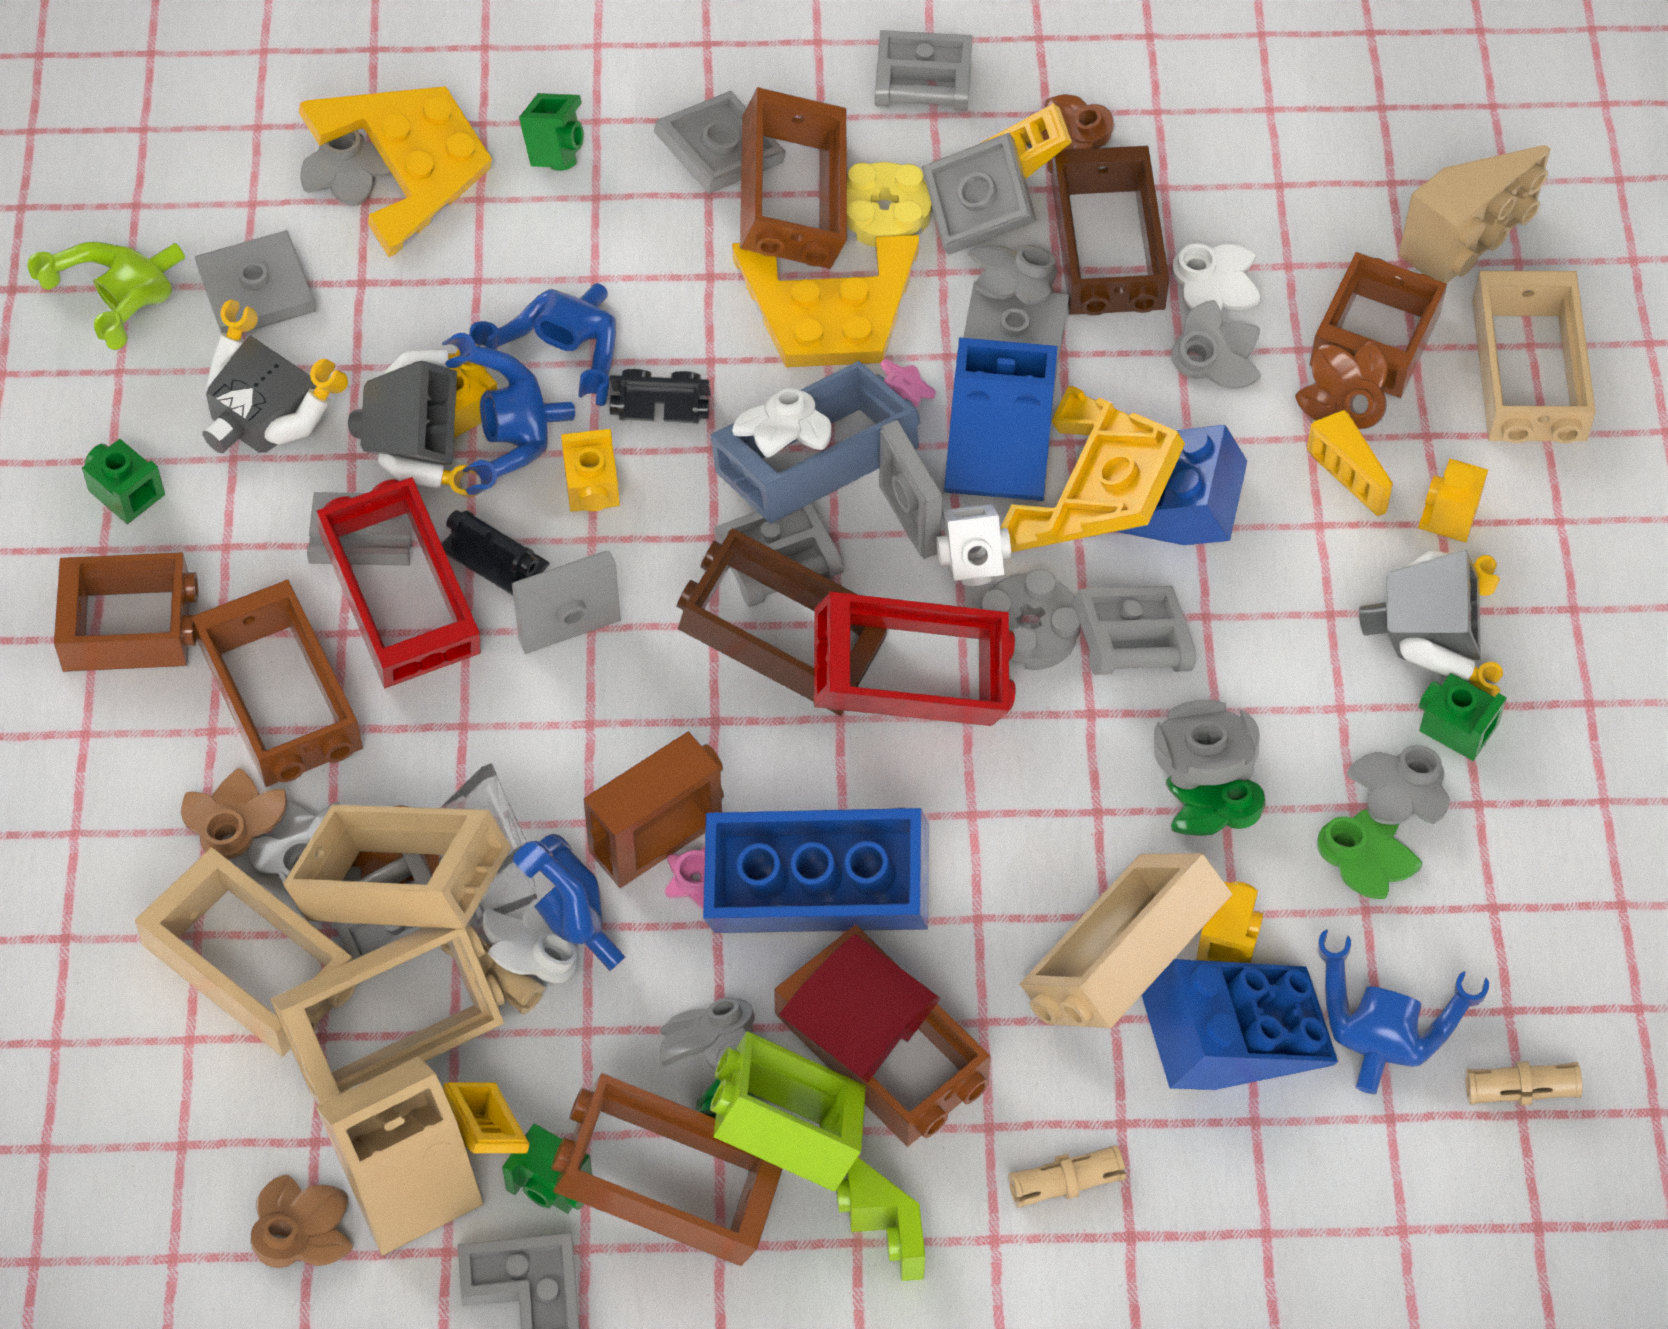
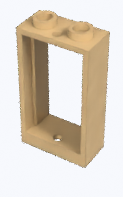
[1472,271,1596,443]
[283,805,511,929]
[135,847,356,1057]
[1019,853,1233,1028]
[270,925,505,1105]

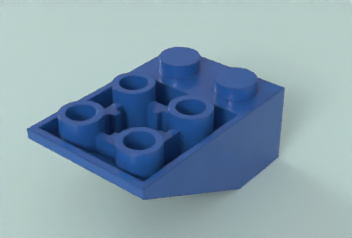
[944,337,1058,501]
[1115,424,1248,545]
[1141,959,1338,1090]

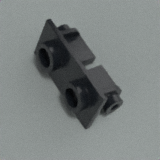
[609,369,711,424]
[442,510,550,596]

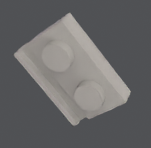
[307,492,413,566]

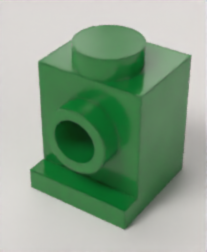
[519,93,584,171]
[82,438,165,525]
[1418,673,1507,761]
[502,1123,593,1214]

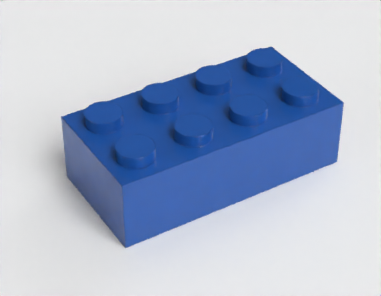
[703,808,929,933]

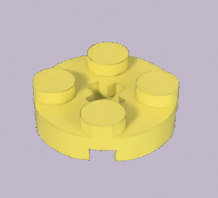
[847,162,932,247]

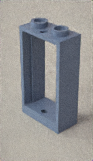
[710,361,920,524]

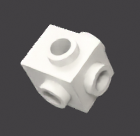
[936,504,1011,586]

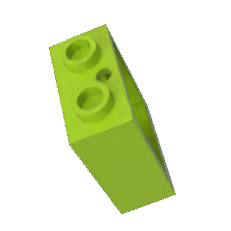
[710,1031,866,1192]

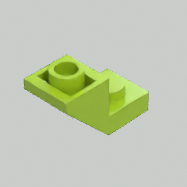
[836,1157,925,1281]

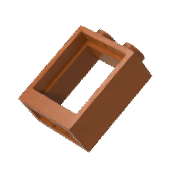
[1309,252,1447,398]
[54,552,199,672]
[583,731,724,888]

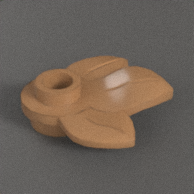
[181,768,287,860]
[250,1175,352,1268]

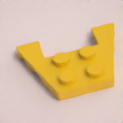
[299,86,492,257]
[732,235,919,368]
[1000,386,1185,553]

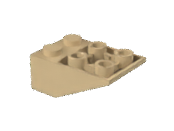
[1399,145,1551,284]
[316,1056,484,1256]

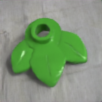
[1317,809,1422,899]

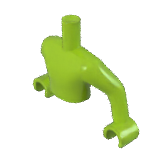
[27,242,185,350]

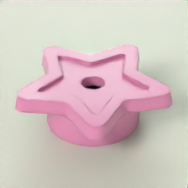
[880,359,936,407]
[665,847,705,909]

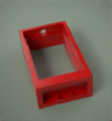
[316,477,481,689]
[814,591,1016,726]

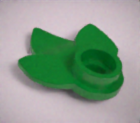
[1166,776,1266,836]

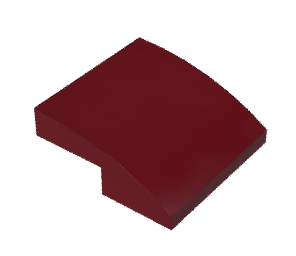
[779,934,941,1083]

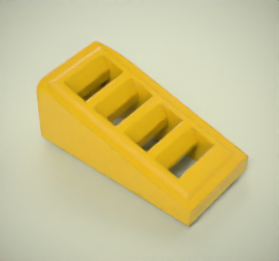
[981,104,1072,179]
[1307,410,1393,517]
[443,1082,529,1153]

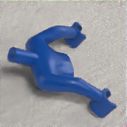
[469,283,616,406]
[442,332,575,495]
[513,834,626,971]
[1317,929,1489,1094]

